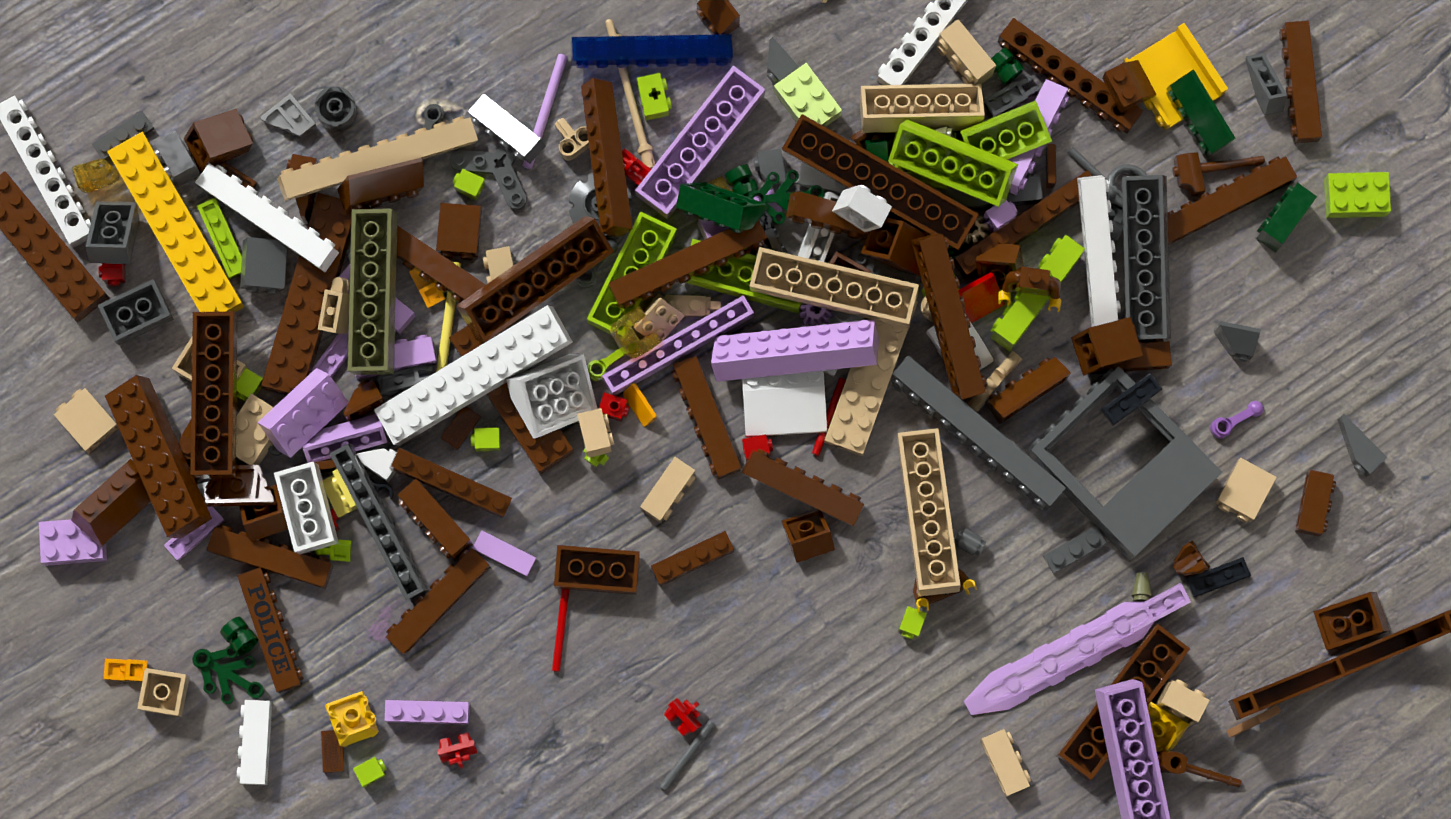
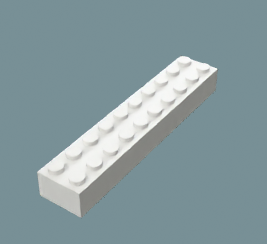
[374,305,573,446]

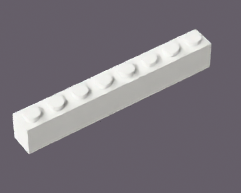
[195,163,339,272]
[1077,175,1121,327]

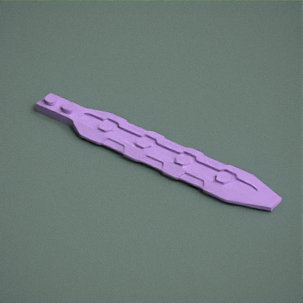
[964,583,1191,715]

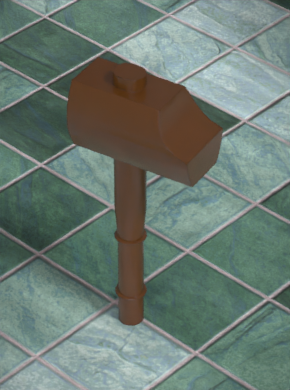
[1172,152,1265,196]
[1156,751,1242,788]

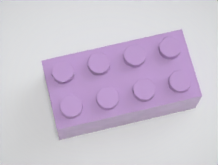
[258,368,349,458]

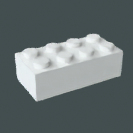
[274,462,339,555]

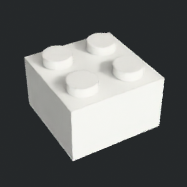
[832,185,892,232]

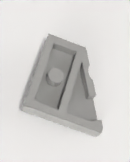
[260,94,316,138]

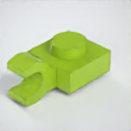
[315,539,352,562]

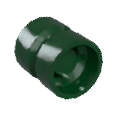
[991,47,1024,85]
[725,164,760,196]
[220,616,259,656]

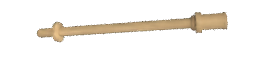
[605,19,655,169]

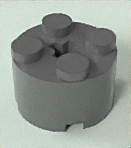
[315,87,358,132]

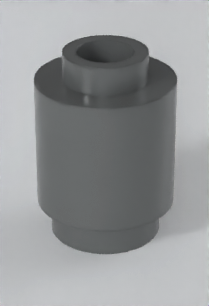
[954,528,986,556]

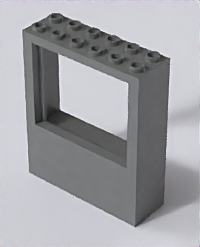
[1028,366,1222,561]

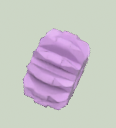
[800,304,834,326]

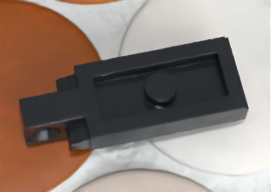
[759,211,788,254]

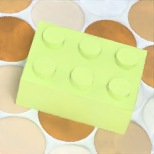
[773,63,842,127]

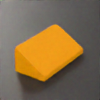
[623,383,657,427]

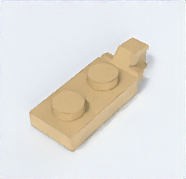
[665,295,721,317]

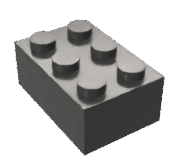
[86,201,140,264]
[98,279,174,346]

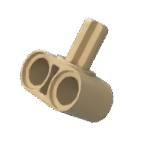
[555,118,589,161]

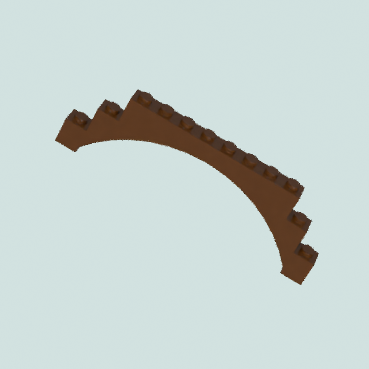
[1228,610,1451,720]

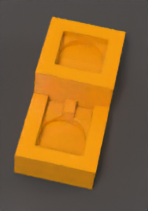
[409,269,445,308]
[103,658,147,681]

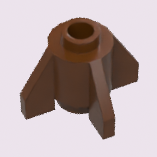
[1173,540,1210,577]

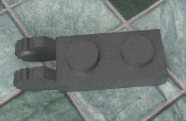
[983,75,1040,118]
[377,364,434,397]

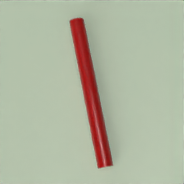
[812,378,846,456]
[552,589,570,672]

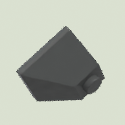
[1214,321,1261,362]

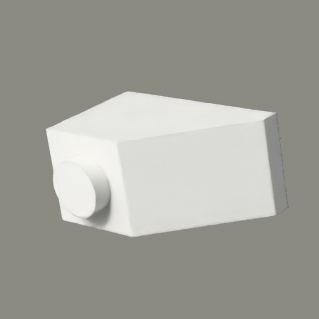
[357,448,396,482]

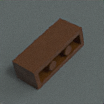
[1295,470,1336,537]

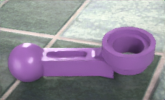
[1210,401,1264,439]

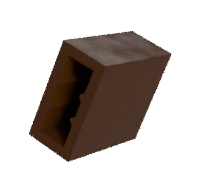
[436,203,482,260]

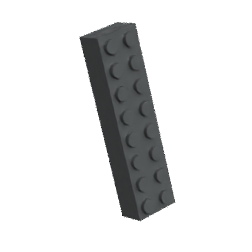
[1122,175,1171,340]

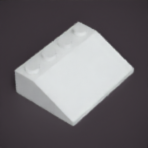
[506,354,597,438]
[742,370,827,437]

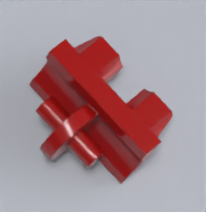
[622,148,651,186]
[664,698,702,736]
[437,732,477,769]

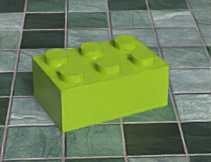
[1324,172,1391,218]

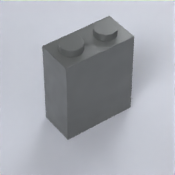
[240,237,287,295]

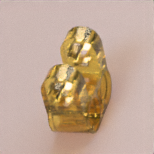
[72,159,120,193]
[610,306,662,358]

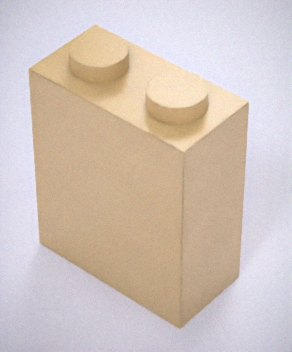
[54,388,119,454]
[1215,458,1277,523]

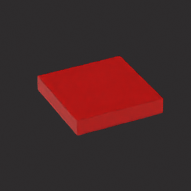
[958,272,1005,323]

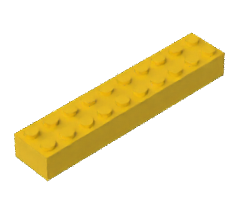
[107,132,244,312]

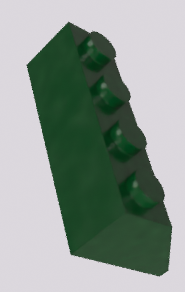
[1166,69,1236,157]
[676,182,768,233]

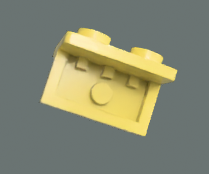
[323,469,358,517]

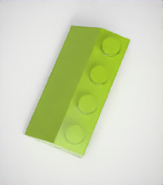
[961,100,1052,160]

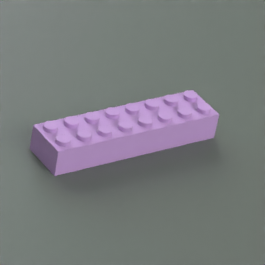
[635,66,765,220]
[711,319,879,382]
[1095,679,1170,819]

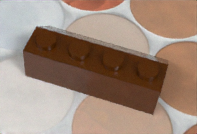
[337,158,424,212]
[986,357,1071,424]
[71,459,151,547]

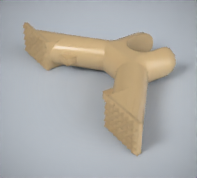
[967,351,1022,413]

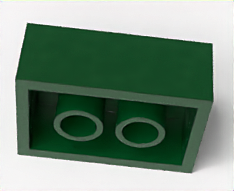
[1256,182,1317,253]

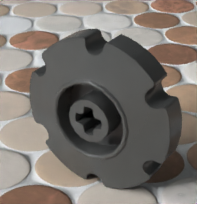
[569,174,633,238]

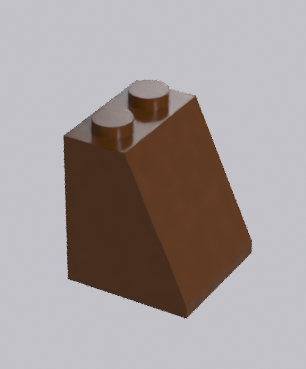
[184,109,253,174]
[861,218,928,276]
[1071,317,1143,376]

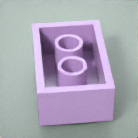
[39,519,107,566]

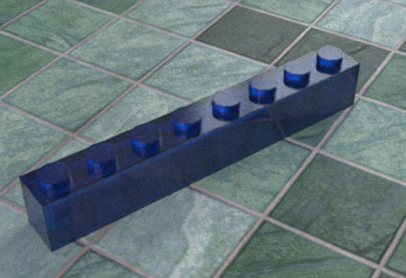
[570,34,733,69]

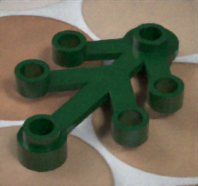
[747,170,824,225]
[192,646,264,704]

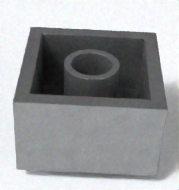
[154,131,201,186]

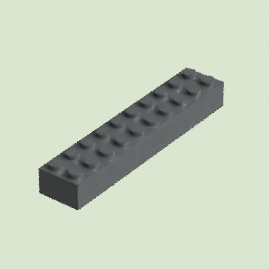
[890,355,1066,511]

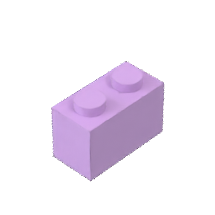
[983,200,1017,234]

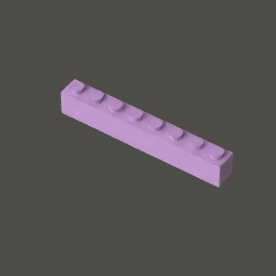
[602,295,754,396]

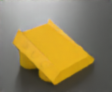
[325,691,379,747]
[1147,702,1191,751]

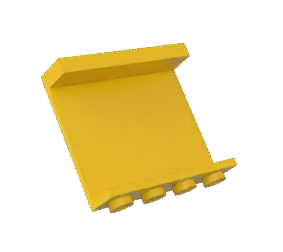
[1123,23,1228,130]

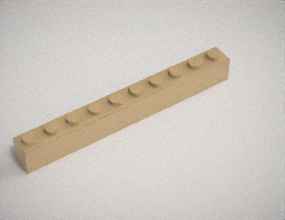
[277,116,478,202]

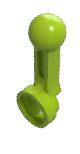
[587,339,637,381]

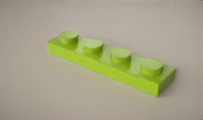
[197,198,242,279]

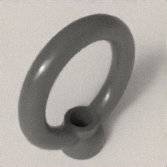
[1106,164,1148,208]

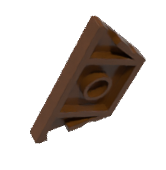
[202,465,276,507]

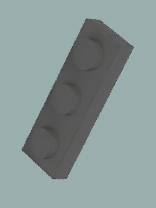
[92,111,154,162]
[1043,525,1107,574]

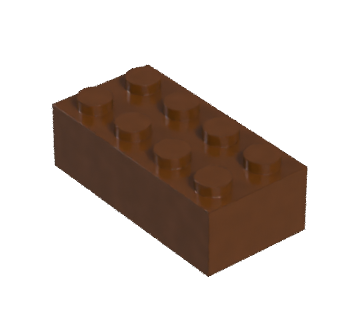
[398,479,473,561]
[554,545,640,595]

